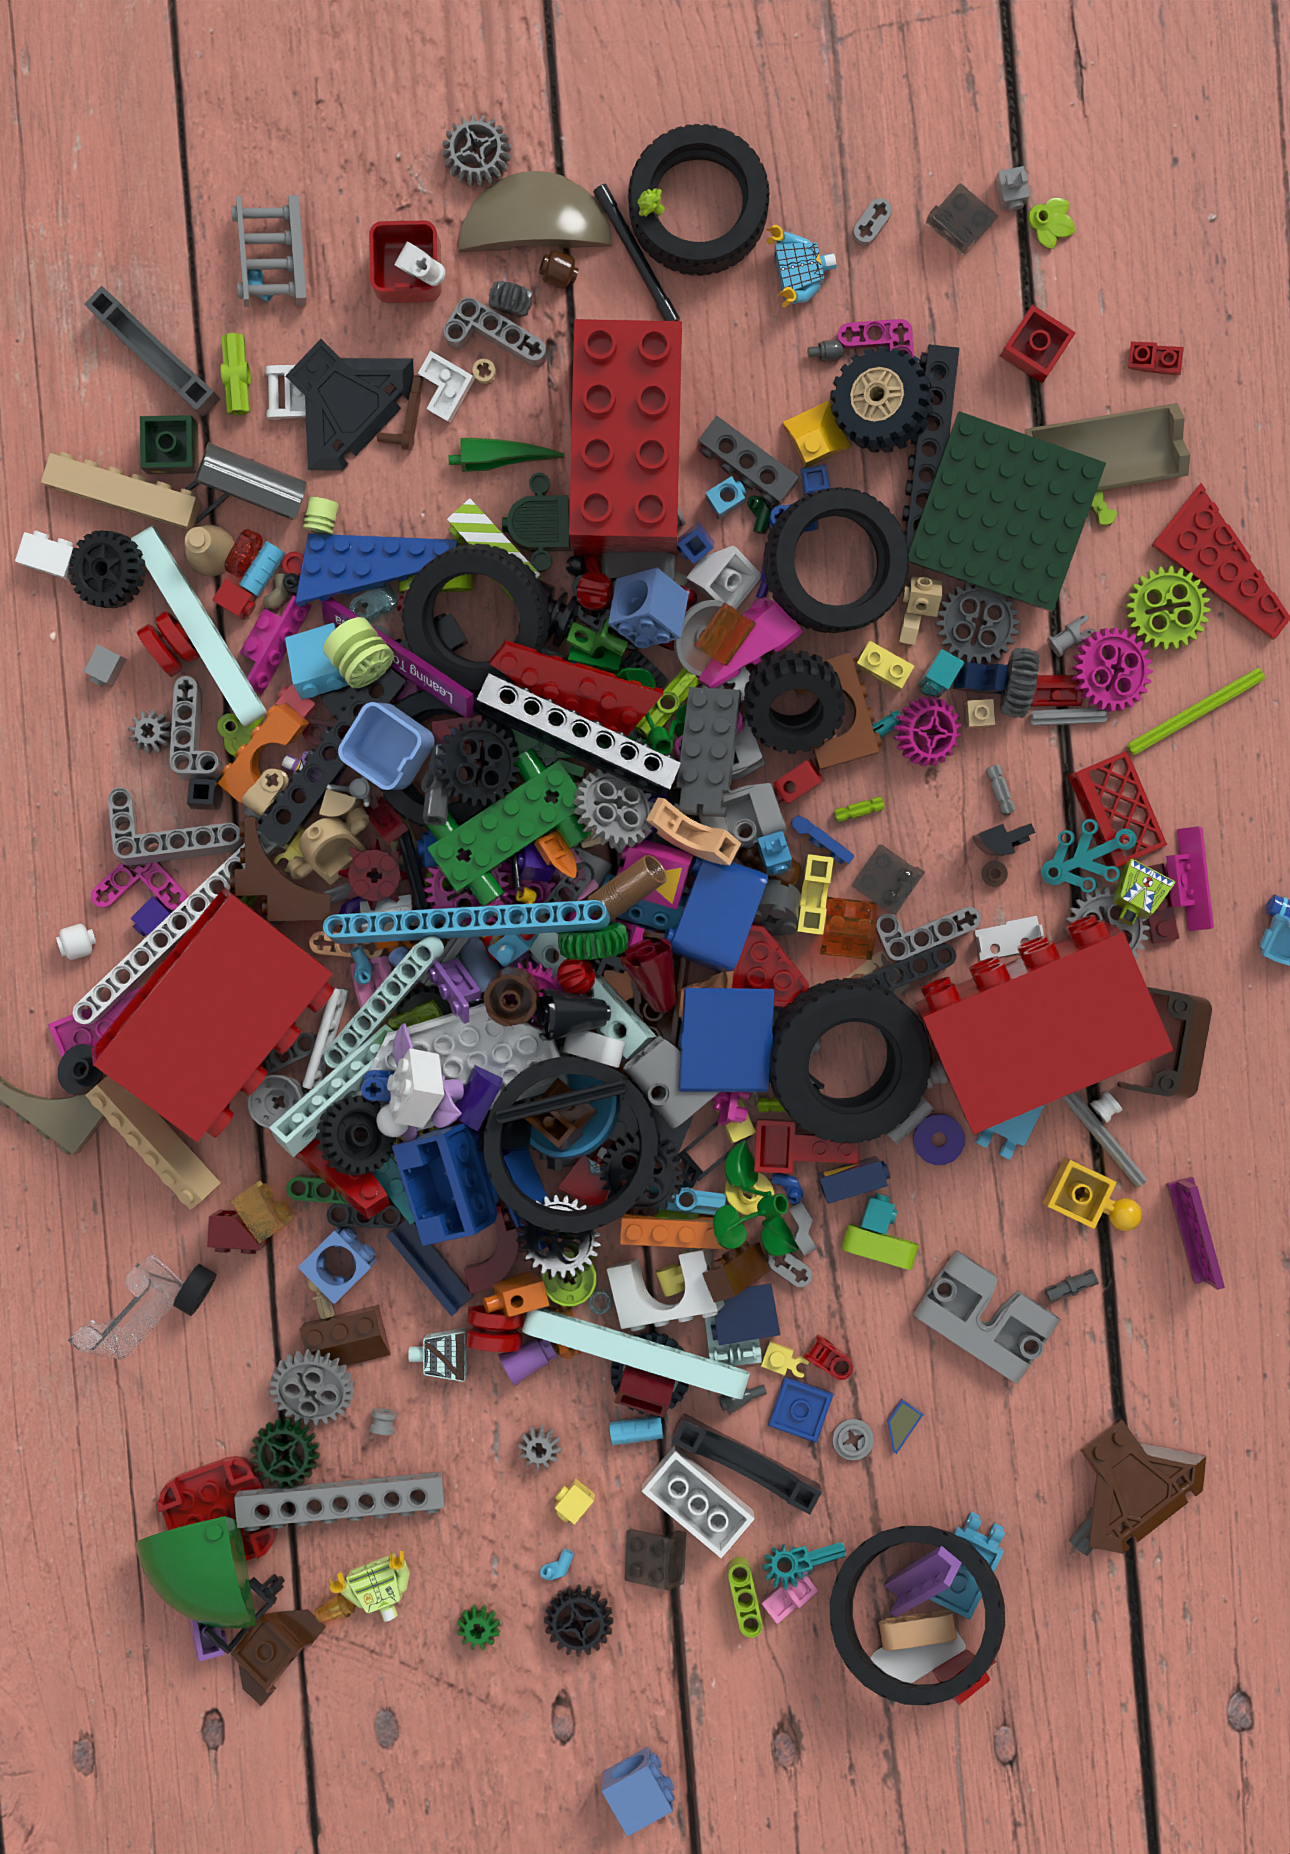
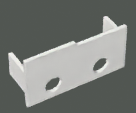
[974,916,1044,961]

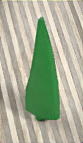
[448,438,564,472]

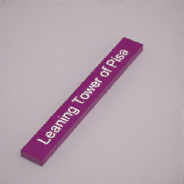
[322,597,473,719]

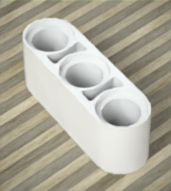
[562,1031,626,1068]

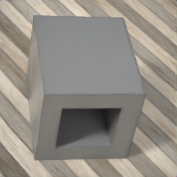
[83,644,127,687]

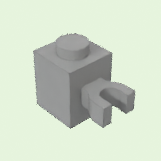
[995,166,1030,211]

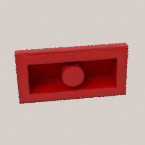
[1031,675,1083,706]

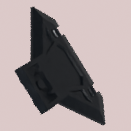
[285,339,414,470]

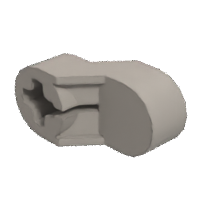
[789,1201,817,1256]

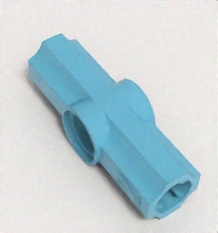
[649,1185,726,1216]

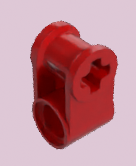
[803,1334,853,1380]

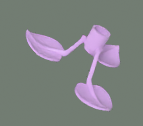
[393,1023,464,1142]

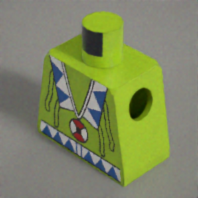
[1113,859,1175,926]

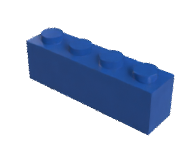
[502,1150,559,1250]

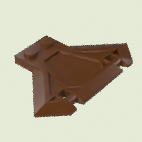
[1080,1420,1206,1554]

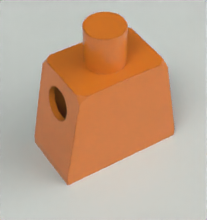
[483,1271,549,1317]

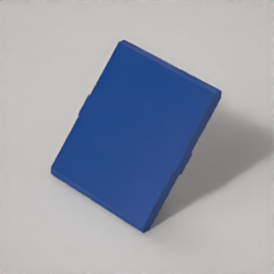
[678,988,774,1092]

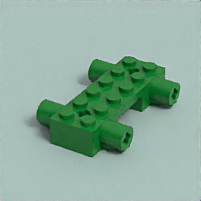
[423,748,592,906]

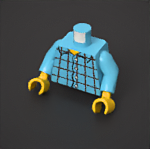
[766,225,837,308]

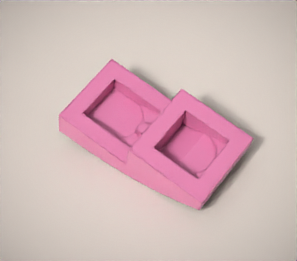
[759,1576,818,1624]

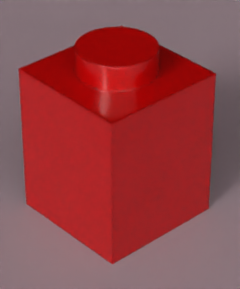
[212,578,256,620]

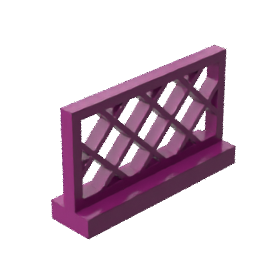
[1166,1177,1225,1290]

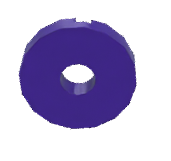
[913,1114,965,1165]

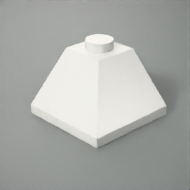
[686,545,761,609]

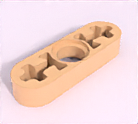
[309,931,385,959]

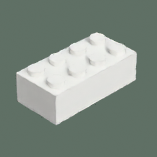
[642,1445,755,1558]

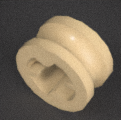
[473,359,496,385]

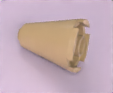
[185,525,236,576]

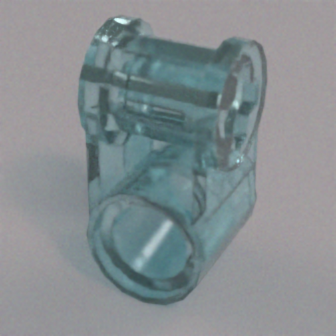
[350,582,399,622]

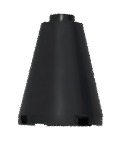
[536,988,611,1041]

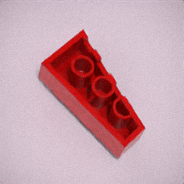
[294,1137,390,1219]

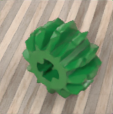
[457,1604,500,1650]

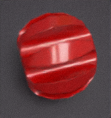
[577,572,612,610]
[557,958,595,995]

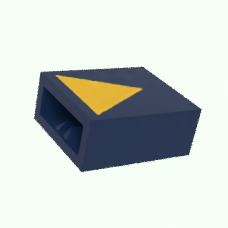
[817,1156,890,1204]

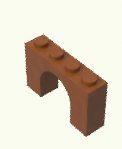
[795,652,882,771]

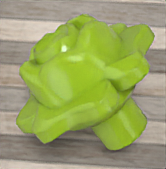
[637,188,665,217]

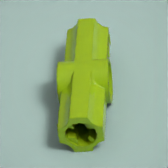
[221,333,251,415]
[635,667,700,739]

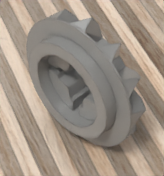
[832,1418,874,1460]

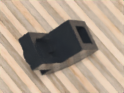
[187,761,223,810]

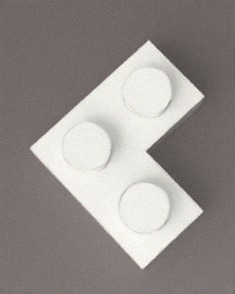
[418,351,476,423]

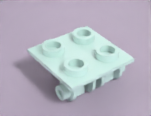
[705,1316,762,1366]

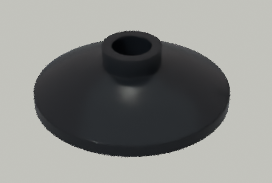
[58,1044,103,1095]

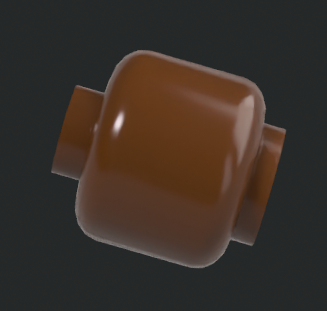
[539,250,579,289]

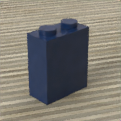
[711,1283,780,1345]

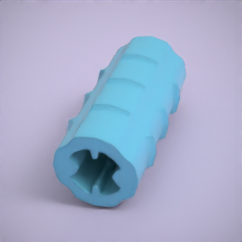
[239,541,286,597]
[609,1416,663,1446]

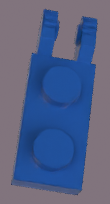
[791,815,854,865]

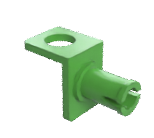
[566,618,628,656]

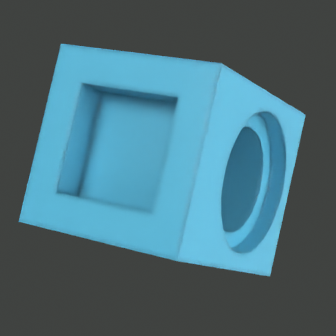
[705,476,747,519]

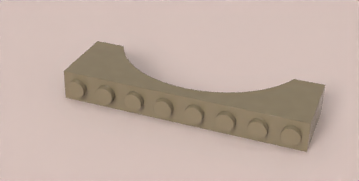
[0,1076,106,1155]

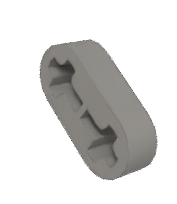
[853,198,892,246]
[768,1253,812,1287]

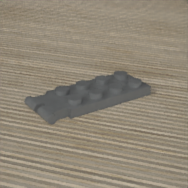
[674,687,742,817]

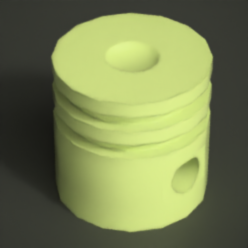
[303,497,339,535]

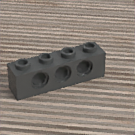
[698,415,799,506]

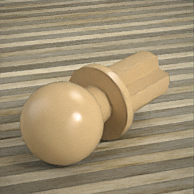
[308,1278,335,1319]

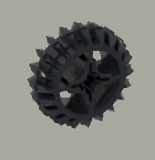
[544,1584,614,1657]

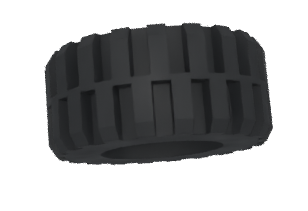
[744,650,846,754]

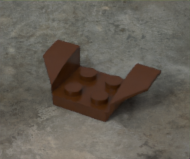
[231,1610,326,1706]

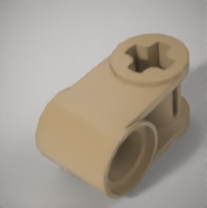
[241,769,289,817]

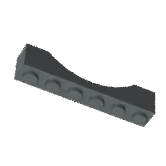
[84,286,220,417]

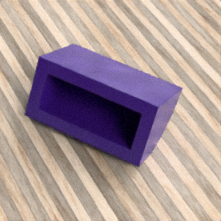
[455,1065,503,1131]

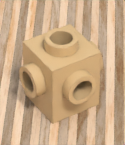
[902,577,942,617]

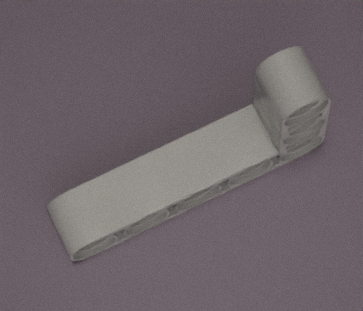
[108,787,243,866]

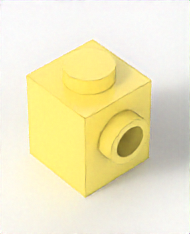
[555,1478,595,1525]

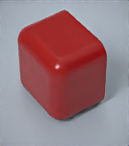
[369,220,442,303]

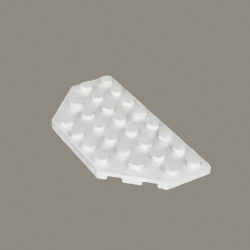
[356,1003,569,1138]

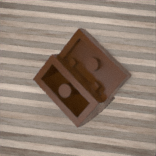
[524,1077,598,1150]

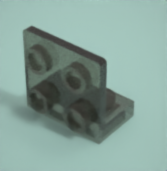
[926,183,998,256]
[851,844,925,915]
[625,1529,686,1591]

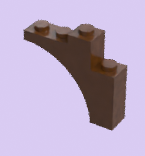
[230,816,331,921]

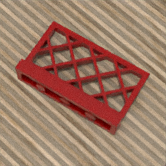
[1068,751,1167,867]

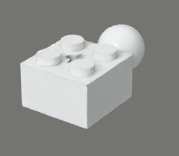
[376,1048,444,1137]

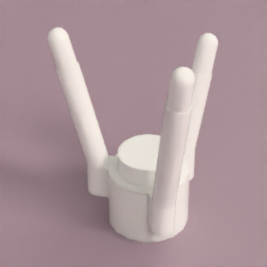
[327,775,372,807]

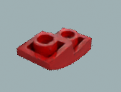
[1128,341,1184,375]

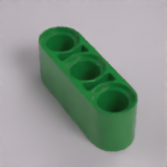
[286,1174,349,1204]

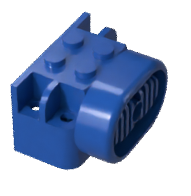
[392,1123,500,1246]

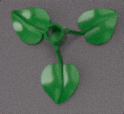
[616,668,687,754]
[713,1141,799,1256]

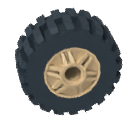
[830,346,934,453]

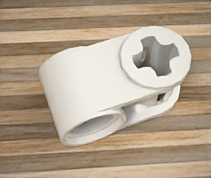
[394,241,446,286]

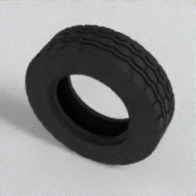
[769,978,932,1144]

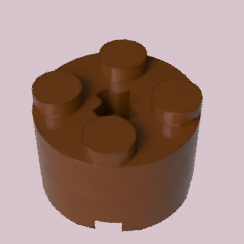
[484,966,540,1026]

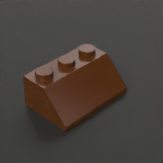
[300,1305,391,1366]

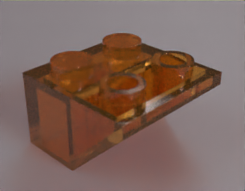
[820,897,877,960]

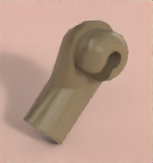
[263,574,289,610]

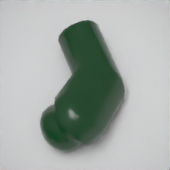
[747,495,771,534]

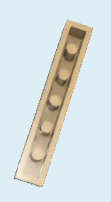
[41,452,202,530]
[85,1076,221,1210]

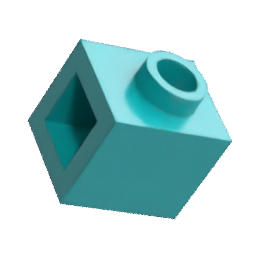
[859,1192,897,1234]

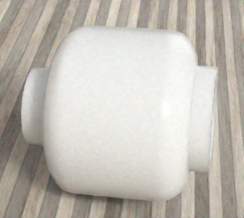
[56,923,97,960]

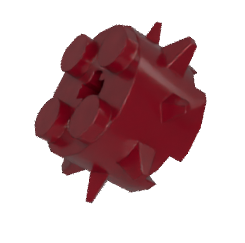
[338,839,408,910]

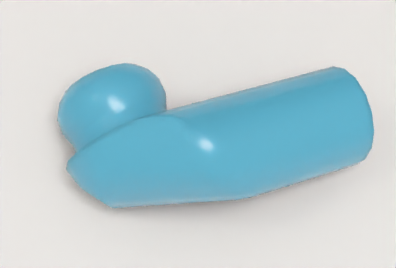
[247,270,273,302]
[350,946,372,984]
[540,1548,575,1581]

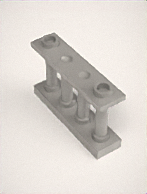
[231,195,306,307]

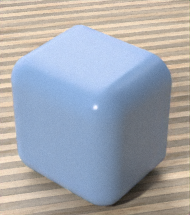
[338,702,435,790]

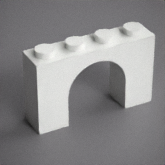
[607,1248,725,1331]

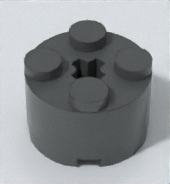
[752,879,801,936]

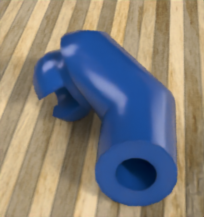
[771,1173,803,1204]

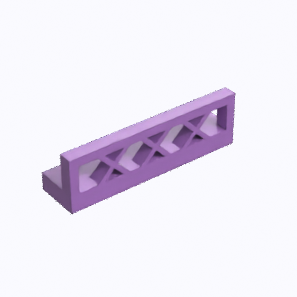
[884,1546,962,1618]

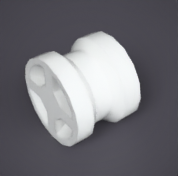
[1090,1091,1123,1123]

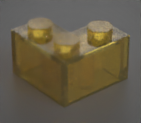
[230,1181,294,1244]

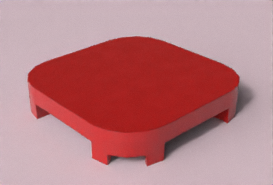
[157,1456,278,1561]

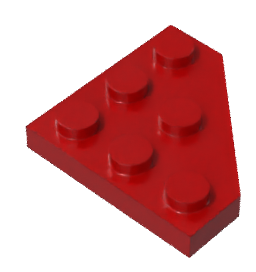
[732,924,809,1007]

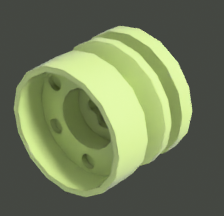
[323,617,394,688]

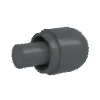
[807,340,844,362]

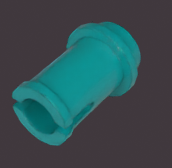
[872,710,901,738]

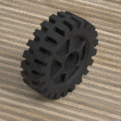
[68,530,146,608]
[316,1096,396,1175]

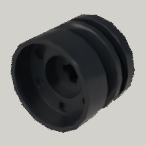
[518,580,579,648]

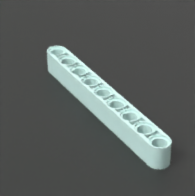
[131,525,267,727]
[522,1308,750,1399]

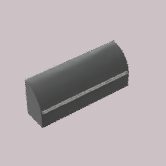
[194,442,306,520]

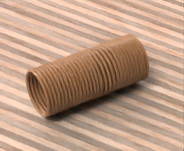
[588,855,667,923]

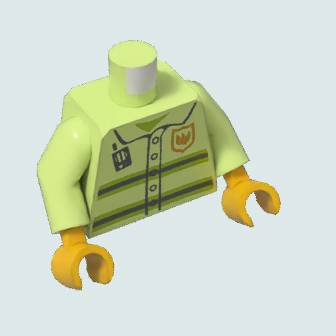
[328,1551,410,1622]

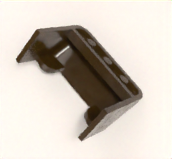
[1118,987,1212,1099]

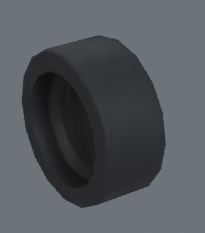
[173,1264,217,1316]

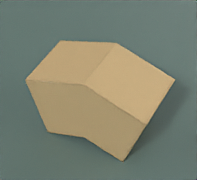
[899,612,921,645]

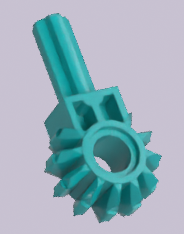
[762,1542,846,1590]

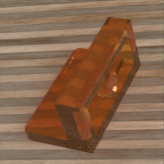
[695,602,756,666]

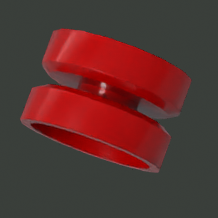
[137,610,200,677]
[465,1305,524,1352]

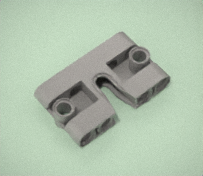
[698,717,787,848]
[623,987,722,1129]
[913,1250,1061,1384]

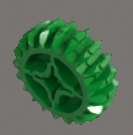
[558,921,628,960]

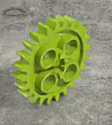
[1125,566,1211,651]

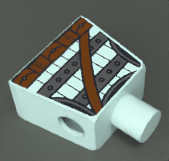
[408,1328,467,1381]

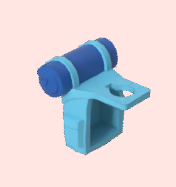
[1259,895,1290,966]

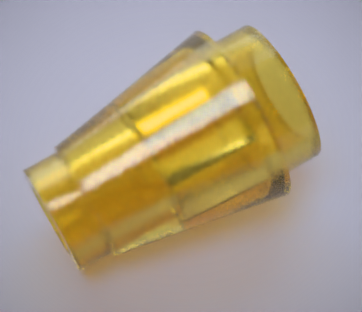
[315,1593,355,1623]

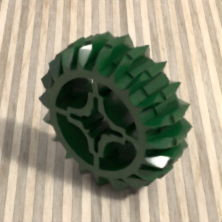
[250,1417,320,1488]

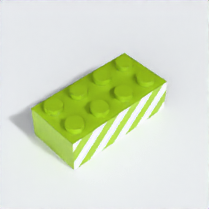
[447,498,543,601]

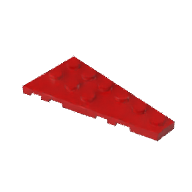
[1152,483,1290,640]
[490,640,664,736]

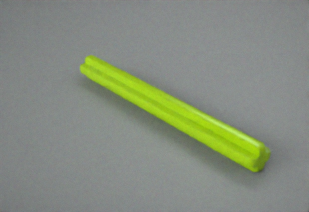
[1127,668,1265,755]

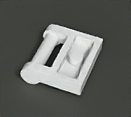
[265,365,306,420]

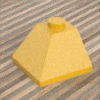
[783,400,851,468]

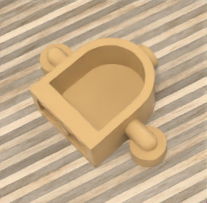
[286,808,369,885]

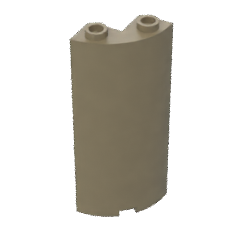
[1025,403,1190,491]

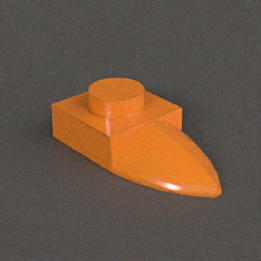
[534,831,577,879]

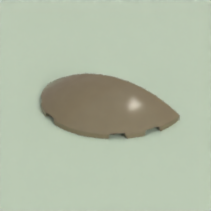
[459,171,612,252]

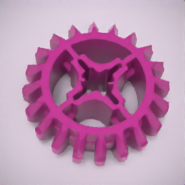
[893,696,962,766]

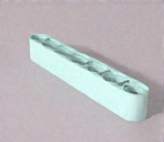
[323,936,444,1069]

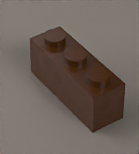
[702,1241,771,1302]

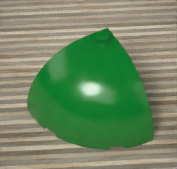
[135,1516,257,1629]

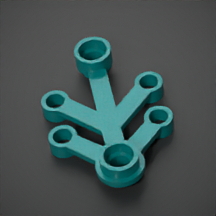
[1041,819,1137,893]

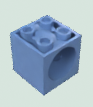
[608,567,689,649]
[298,1227,378,1304]
[602,1746,675,1837]

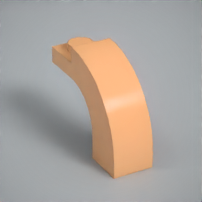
[646,798,741,866]

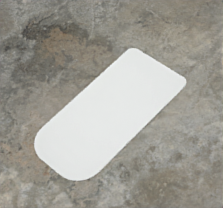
[871,1628,966,1683]

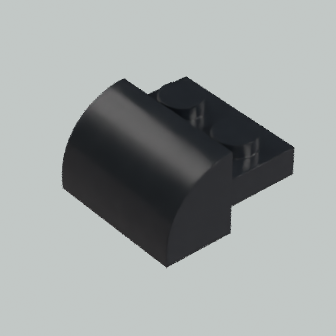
[972,823,1035,856]

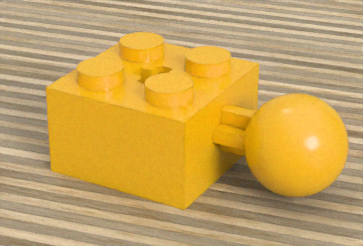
[1042,1157,1142,1231]

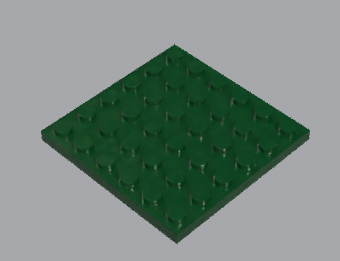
[908,411,1106,612]

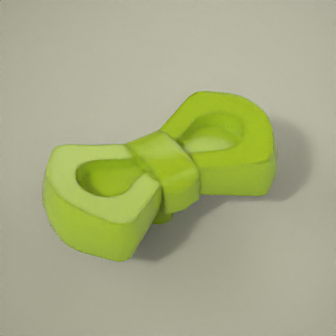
[1091,490,1117,526]

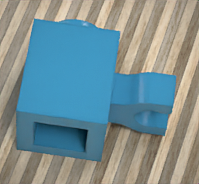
[757,831,792,875]

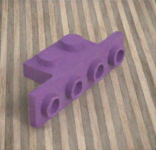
[425,947,481,1024]

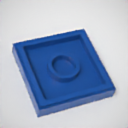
[768,1376,834,1443]

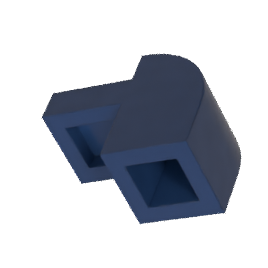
[953,662,1008,694]

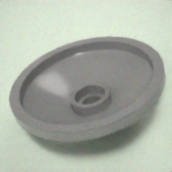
[674,600,741,676]

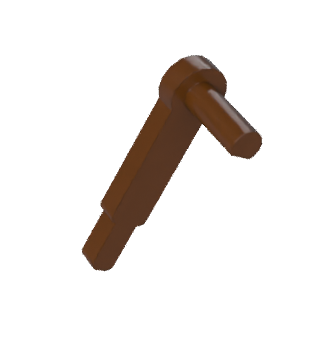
[377,375,423,450]

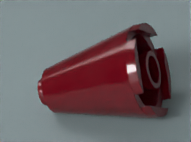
[620,938,677,1013]

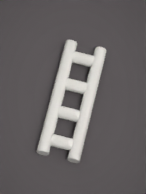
[302,988,349,1089]

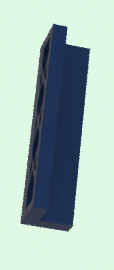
[386,1219,474,1317]

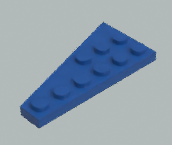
[295,534,459,607]

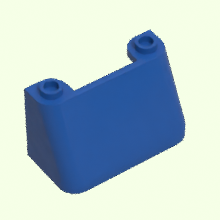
[663,856,768,973]

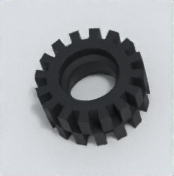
[621,649,669,689]

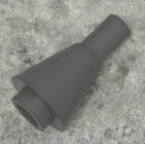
[718,1384,767,1415]

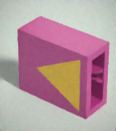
[617,839,693,910]

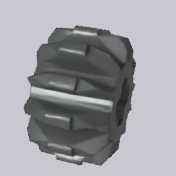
[488,281,532,317]

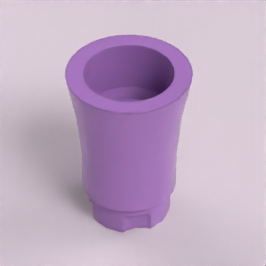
[498,1338,558,1386]

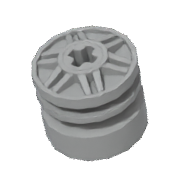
[248,1075,307,1129]

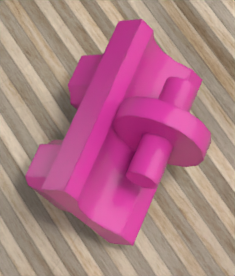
[710,1092,750,1126]

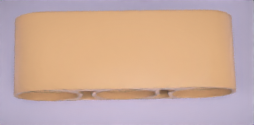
[879,1610,957,1650]

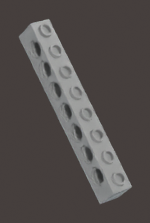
[234,1471,446,1531]

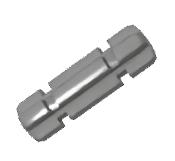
[986,765,1015,815]

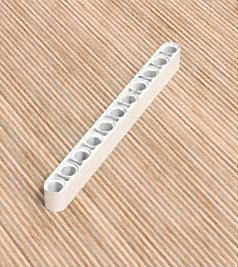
[72,831,280,1024]

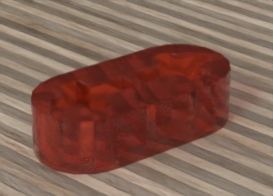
[225,529,263,578]

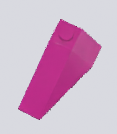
[698,597,803,688]

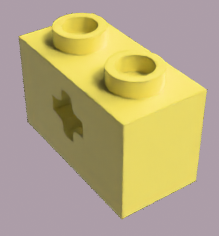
[856,641,914,692]

